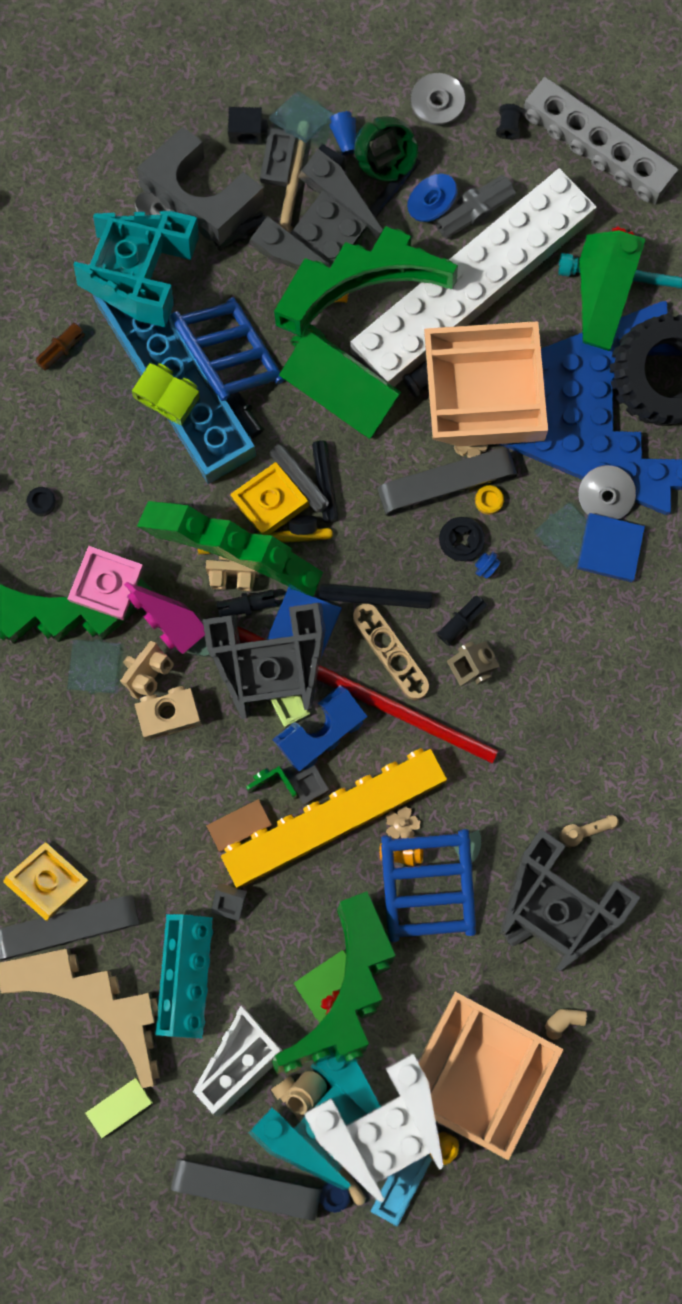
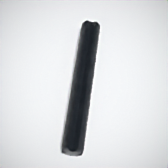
[319,584,432,609]

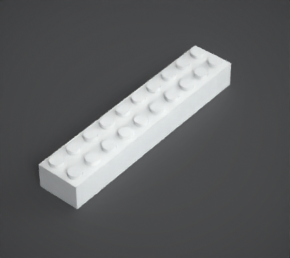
[351,168,597,387]

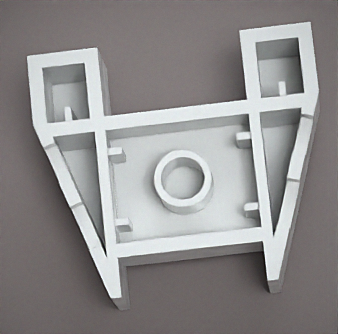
[304,1054,443,1202]

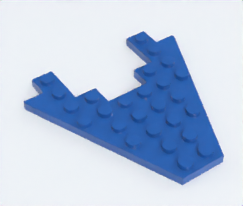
[499,301,682,515]

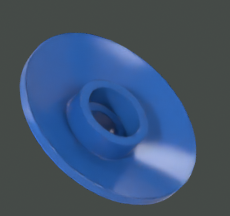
[407,174,457,222]

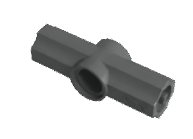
[434,175,515,239]

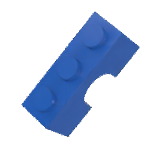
[272,685,367,771]

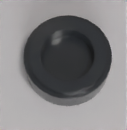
[27,487,56,516]
[289,516,318,535]

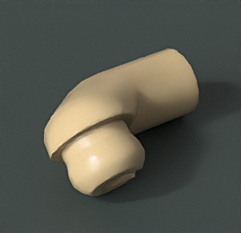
[545,1009,587,1040]

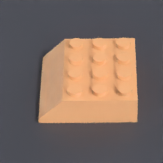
[424,321,548,446]
[418,992,564,1161]

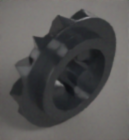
[439,517,485,562]

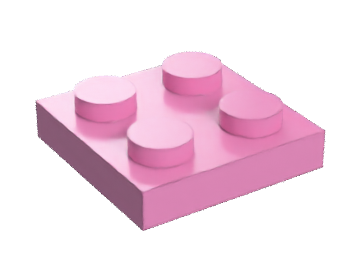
[68,546,144,620]

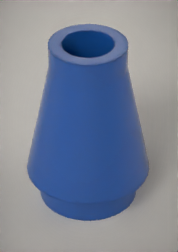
[329,111,356,155]

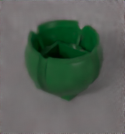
[354,116,418,181]

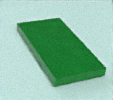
[279,327,402,439]

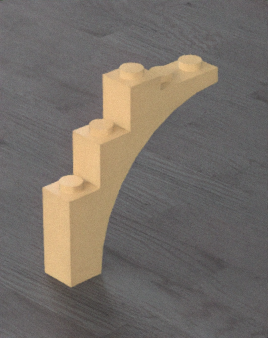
[0,949,160,1088]

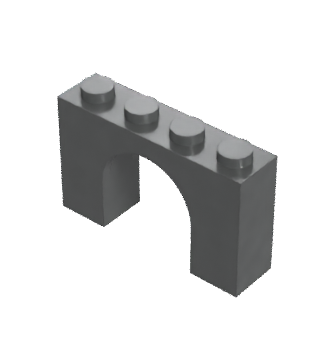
[137,127,265,246]

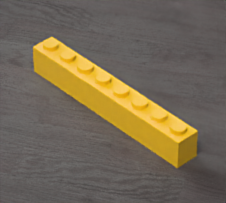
[221,748,447,889]

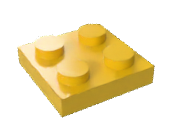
[230,462,310,535]
[4,842,88,921]

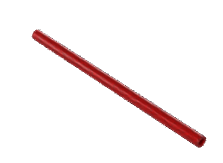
[238,626,498,763]

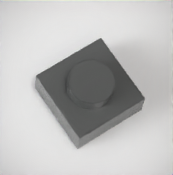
[289,765,329,805]
[211,883,247,921]

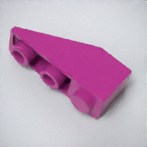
[124,582,205,654]

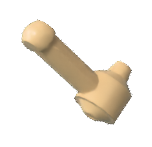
[559,815,619,848]

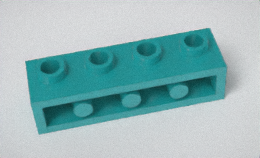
[156,914,213,1039]

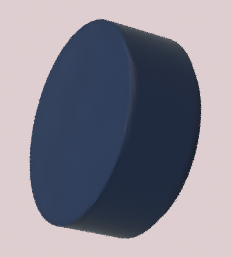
[320,1183,350,1212]

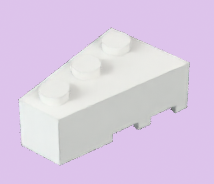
[193,1006,283,1117]

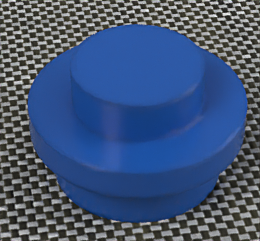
[475,552,501,579]

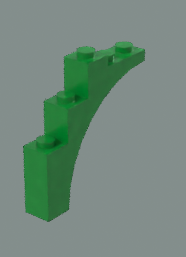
[274,226,458,336]
[137,501,323,597]
[0,577,152,644]
[272,891,395,1074]

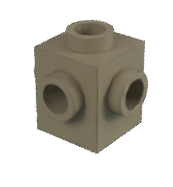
[447,641,500,686]

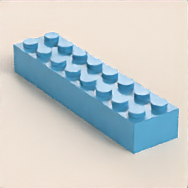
[93,295,256,484]

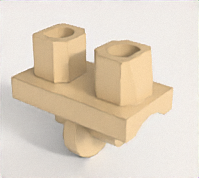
[206,556,259,592]
[120,641,174,700]

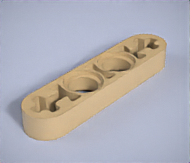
[353,604,429,700]

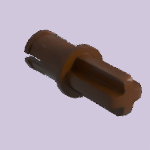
[36,322,85,371]

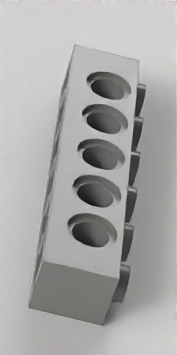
[523,77,678,205]

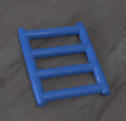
[170,297,285,401]
[381,829,476,942]

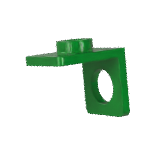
[246,766,298,799]

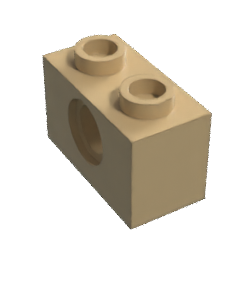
[134,686,202,741]

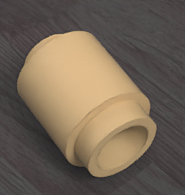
[286,1071,327,1115]

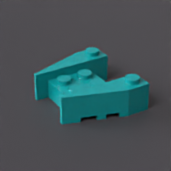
[73,211,199,327]
[248,1052,381,1190]

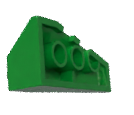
[579,230,646,351]

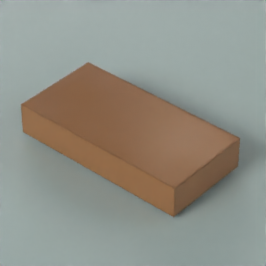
[206,799,272,852]

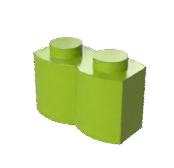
[132,363,200,426]

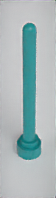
[558,253,682,289]

